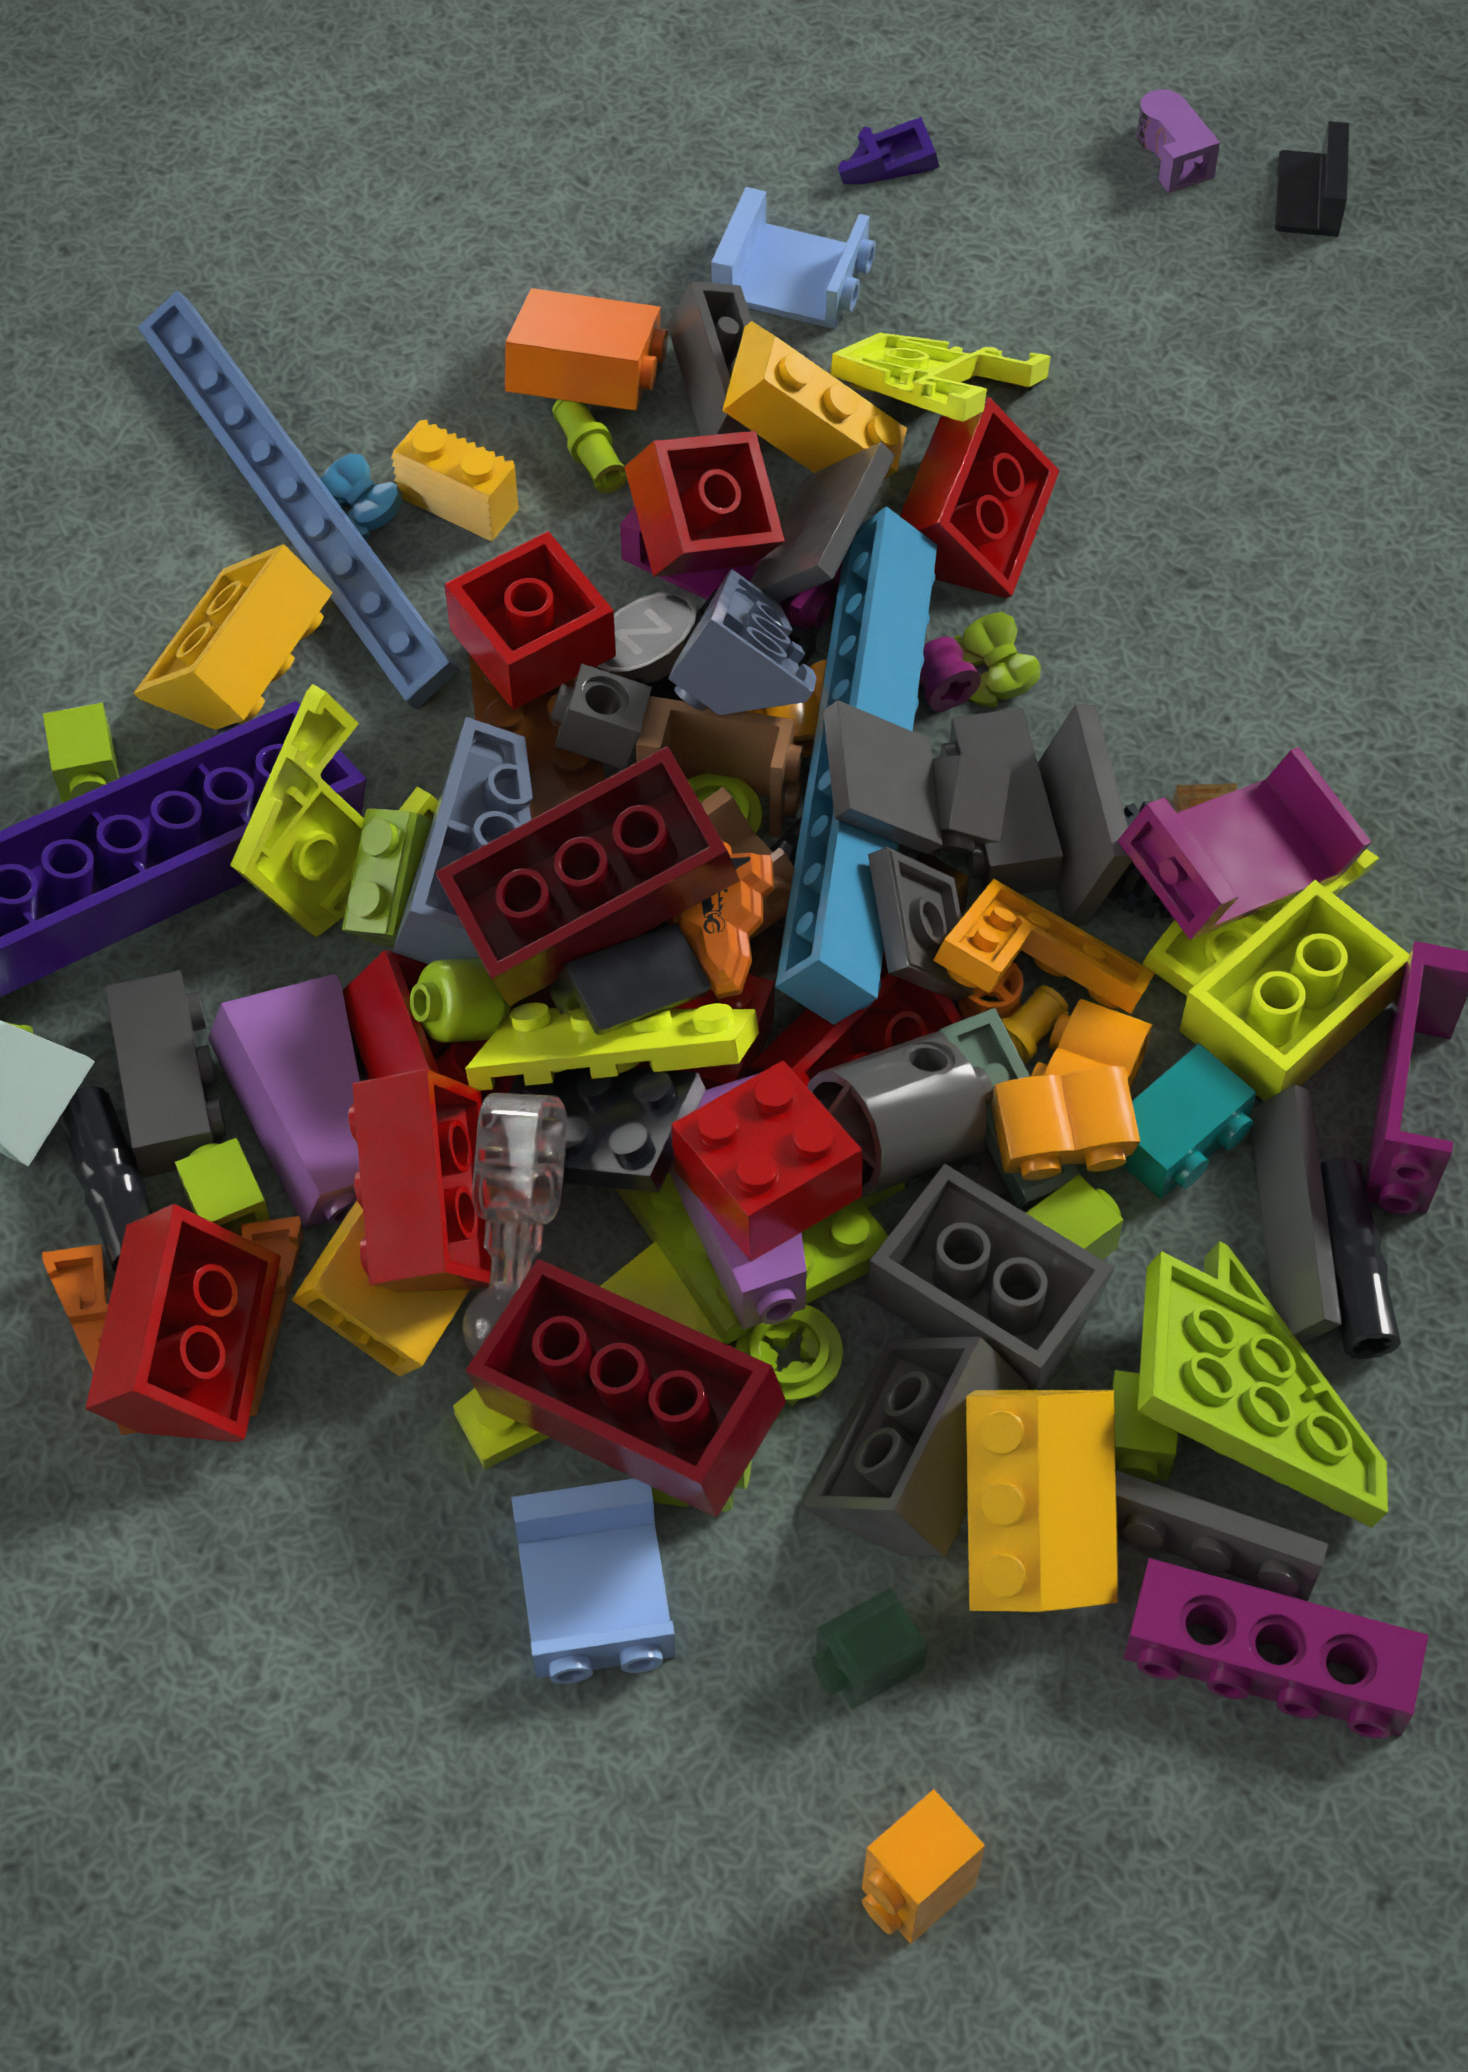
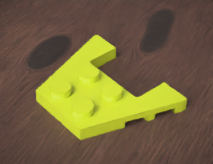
[830,333,1051,422]
[230,684,438,938]

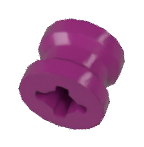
[919,636,981,712]

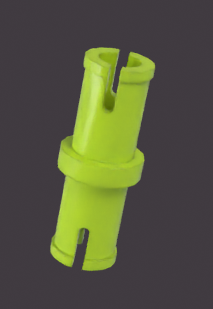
[552,399,627,493]

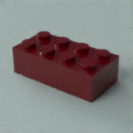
[435,746,740,1006]
[465,1258,786,1518]

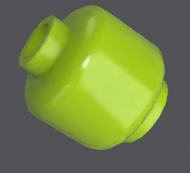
[410,958,510,1043]

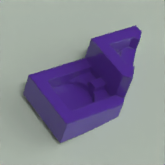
[838,117,940,184]

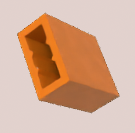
[505,288,668,411]

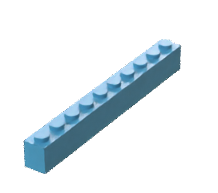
[775,506,937,1025]

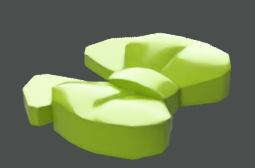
[954,612,1041,708]

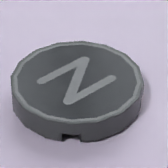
[597,592,702,684]

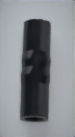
[59,1086,152,1272]
[1320,1158,1401,1359]

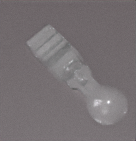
[463,1093,567,1363]

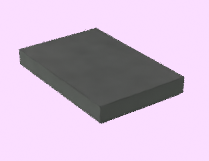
[750,441,895,603]
[1038,704,1132,926]

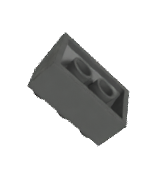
[867,1164,1114,1390]
[802,1337,1029,1557]

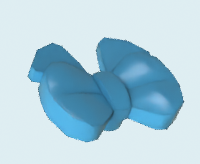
[320,453,403,540]

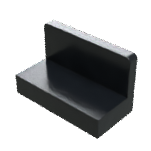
[1274,121,1349,237]
[549,922,711,1035]

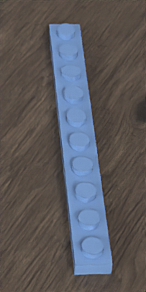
[137,290,460,709]

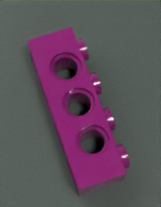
[1123,1558,1429,1739]

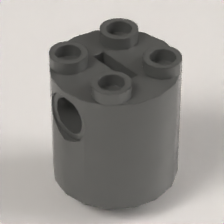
[807,1032,993,1198]

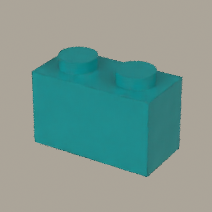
[1122,1043,1256,1200]

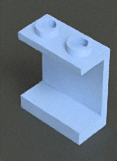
[711,187,876,329]
[511,1478,676,1684]

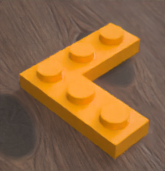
[933,879,1155,1014]

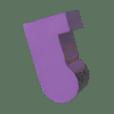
[1136,89,1220,193]

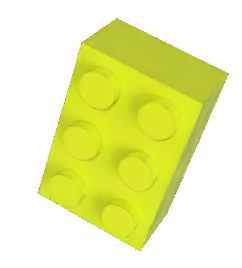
[1179,880,1410,1102]

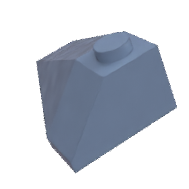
[668,569,817,715]
[392,717,533,964]

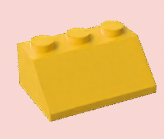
[722,321,907,481]
[133,544,333,730]
[966,1390,1118,1612]

